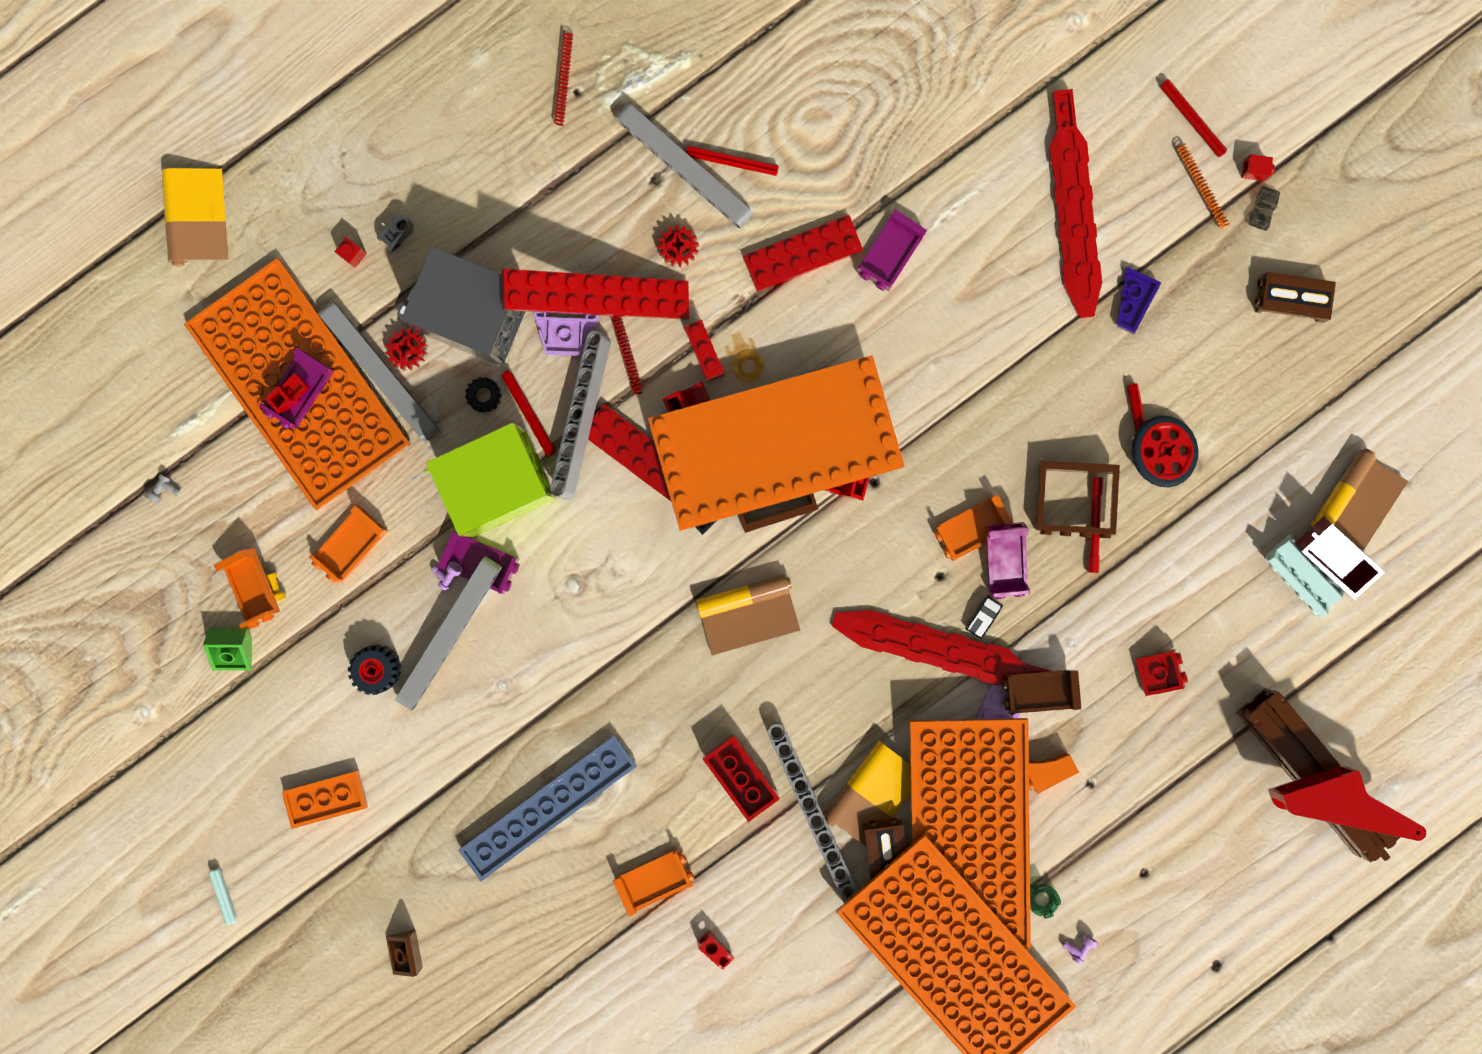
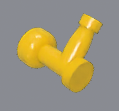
[266,573,286,602]

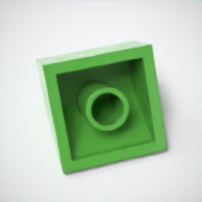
[203,627,252,671]

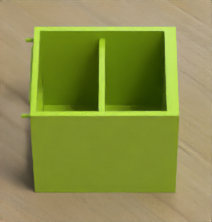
[424,423,556,537]

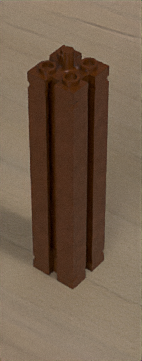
[1236,688,1401,863]

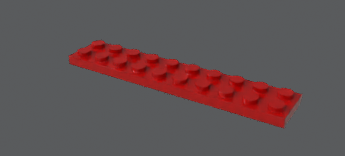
[501,268,690,320]

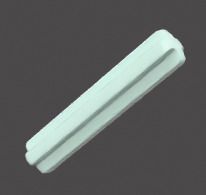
[209,868,237,925]

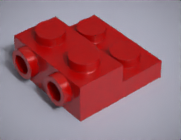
[1136,649,1188,696]

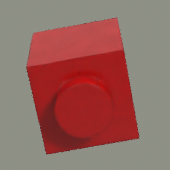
[1242,154,1275,181]
[334,237,367,268]

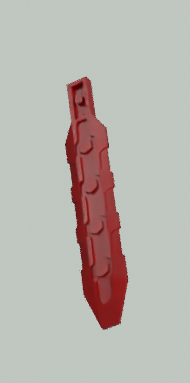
[1049,89,1102,318]
[832,610,1051,685]

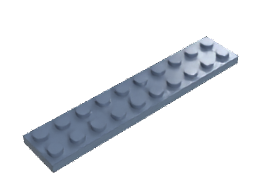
[458,735,637,881]

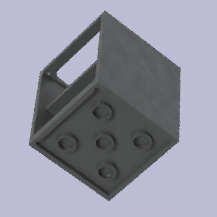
[401,246,526,367]

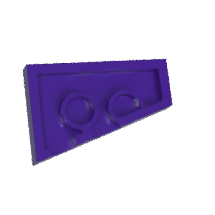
[1117,266,1162,334]

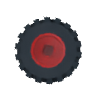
[348,645,401,695]

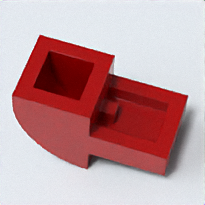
[265,373,310,413]

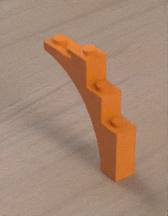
[1029,753,1079,794]

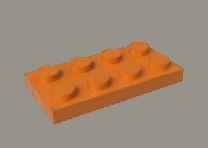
[282,770,368,829]

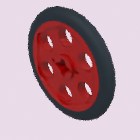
[1132,415,1199,488]

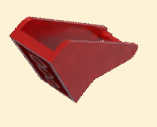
[1268,765,1426,841]

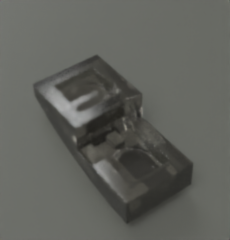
[1248,186,1280,231]

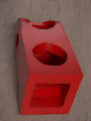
[697,930,734,969]

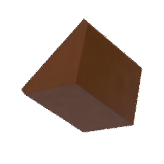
[386,930,423,977]

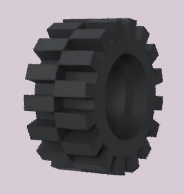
[465,377,502,413]

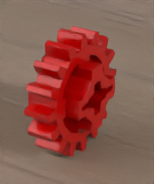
[658,225,699,268]
[385,328,428,371]

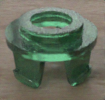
[1030,884,1061,919]

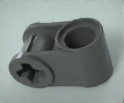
[377,215,414,252]

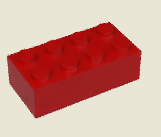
[703,734,780,822]

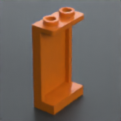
[934,494,1013,561]
[309,505,388,583]
[214,548,280,629]
[613,848,695,917]

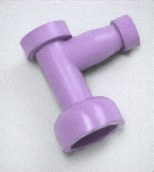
[431,562,463,590]
[1062,934,1098,965]

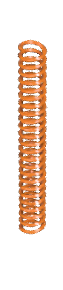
[1175,143,1230,228]

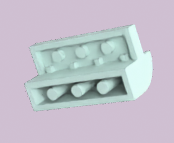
[1264,534,1343,618]

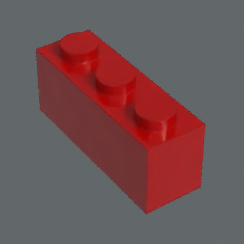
[684,320,725,383]

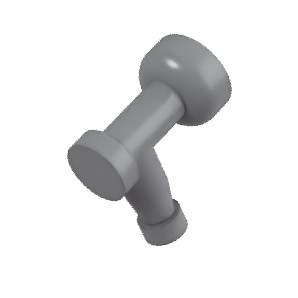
[144,474,181,504]

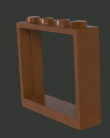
[1036,461,1120,539]
[739,493,818,533]

